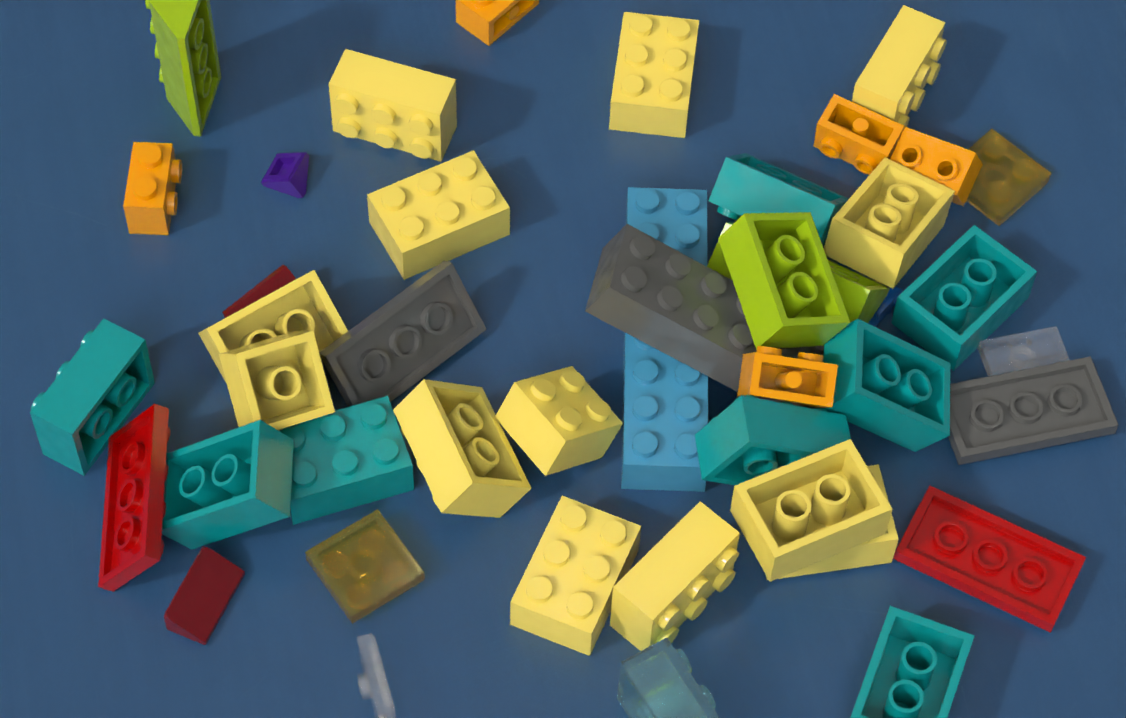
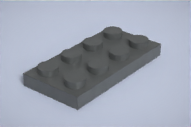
[319,261,486,407]
[948,356,1119,465]

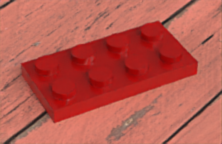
[98,403,170,592]
[893,485,1086,633]

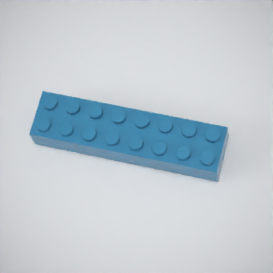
[621,187,708,492]

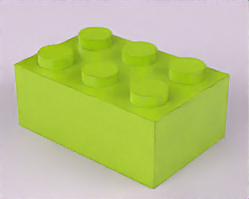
[718,212,850,350]

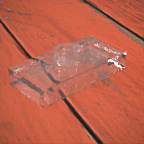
[977,326,1070,377]
[357,633,396,718]

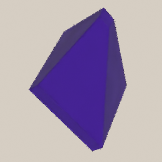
[261,152,309,198]

